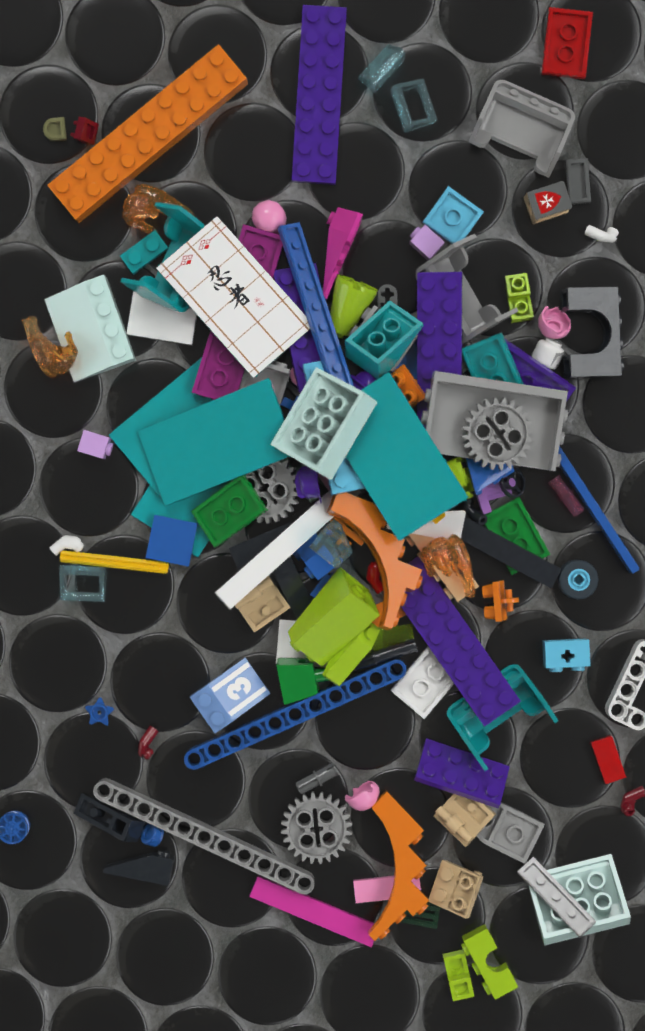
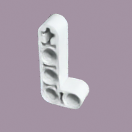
[605,639,645,730]

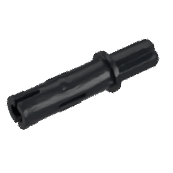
[355,638,418,670]

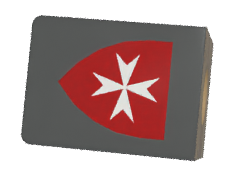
[524,181,572,225]

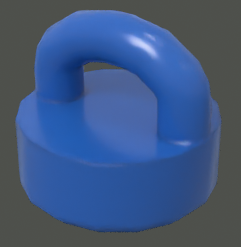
[141,824,164,847]

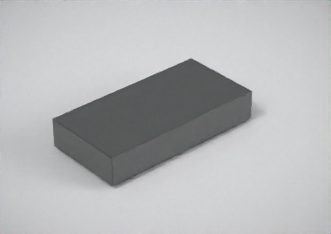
[565,158,591,204]

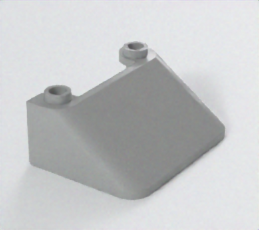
[469,80,575,178]

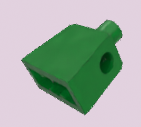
[277,658,329,705]

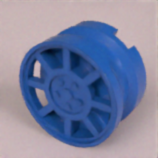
[0,810,30,844]

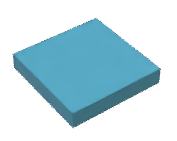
[422,186,484,244]

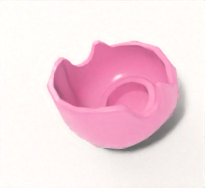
[252,200,287,234]
[538,306,571,339]
[345,781,380,811]

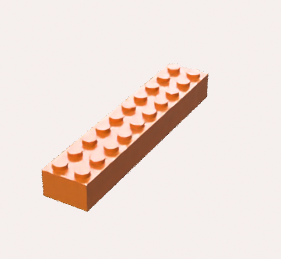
[47,44,248,223]

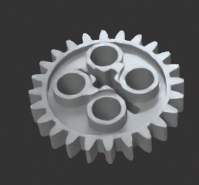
[461,397,535,470]
[231,460,299,523]
[281,791,352,864]

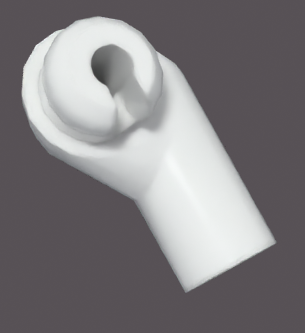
[585,225,619,243]
[49,535,84,556]

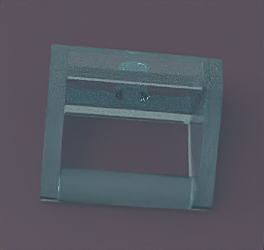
[358,44,405,93]
[390,79,438,133]
[310,519,353,568]
[59,565,107,602]

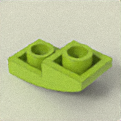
[505,273,534,323]

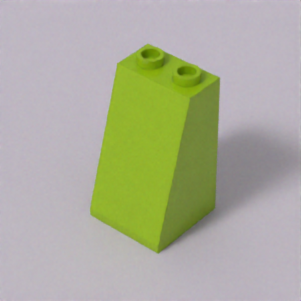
[288,567,380,667]

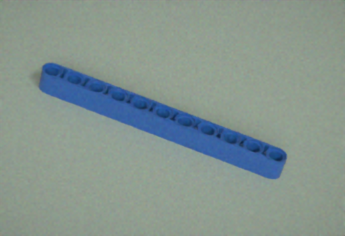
[184,658,407,770]

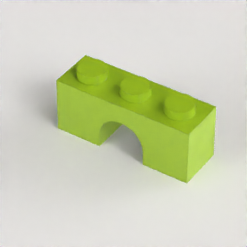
[461,924,518,1000]

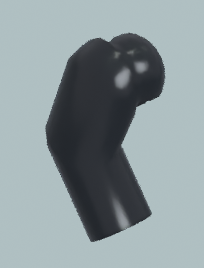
[461,498,487,525]

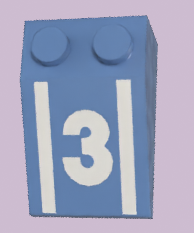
[190,657,270,733]

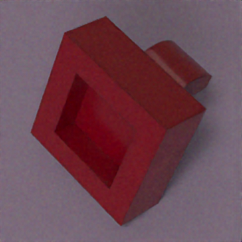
[70,117,99,145]

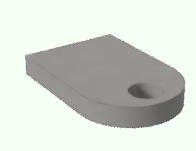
[477,802,545,864]

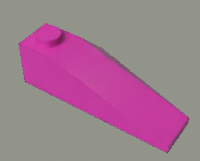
[323,207,363,302]

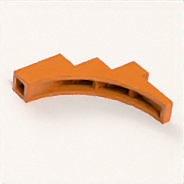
[327,493,423,631]
[368,790,429,941]

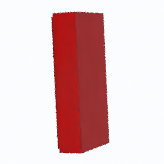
[590,735,626,784]

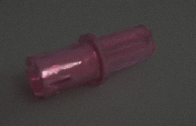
[548,475,584,516]

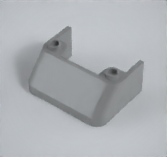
[416,234,518,344]

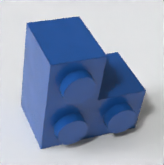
[293,533,339,580]

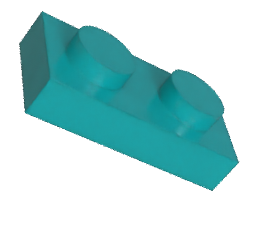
[120,230,168,275]

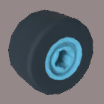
[557,559,599,600]

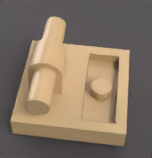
[235,575,291,632]
[434,794,496,847]
[428,860,484,919]

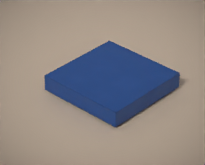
[146,515,198,567]

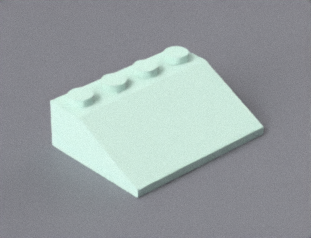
[44,275,136,382]
[270,367,377,480]
[528,854,631,946]

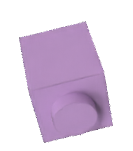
[409,225,445,261]
[77,430,113,459]

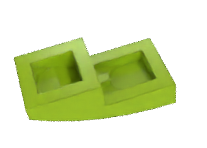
[443,950,474,1001]

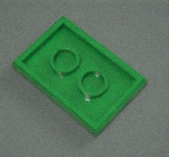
[191,475,268,548]
[484,497,550,575]

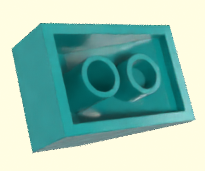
[345,301,423,379]

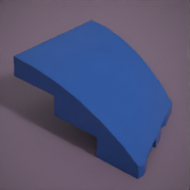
[465,458,514,496]

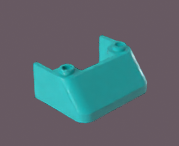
[120,202,206,312]
[447,664,558,771]

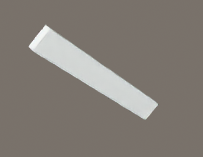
[215,490,361,610]

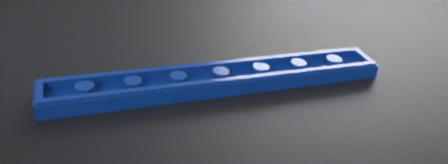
[278,222,354,387]
[558,446,639,574]

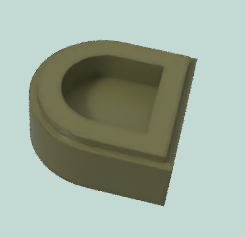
[43,117,67,141]

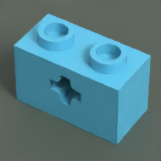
[542,638,590,672]

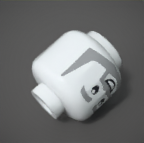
[531,337,564,369]

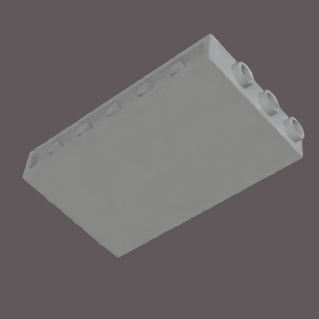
[421,371,568,471]

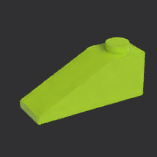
[322,623,381,686]

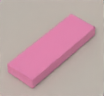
[353,876,421,903]

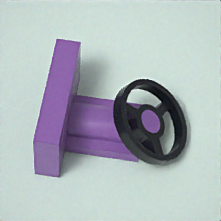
[476,467,526,514]

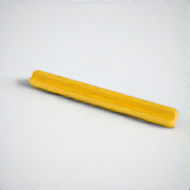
[60,550,169,574]

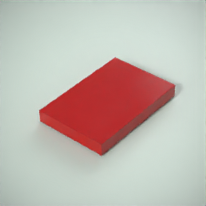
[541,7,593,79]

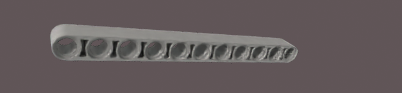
[93,778,315,894]

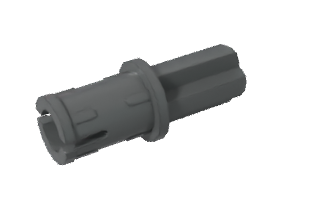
[296,762,339,794]

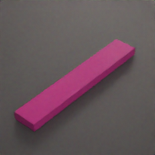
[250,875,375,947]

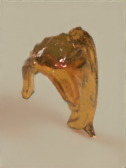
[122,184,195,234]
[21,316,78,378]
[420,534,475,598]

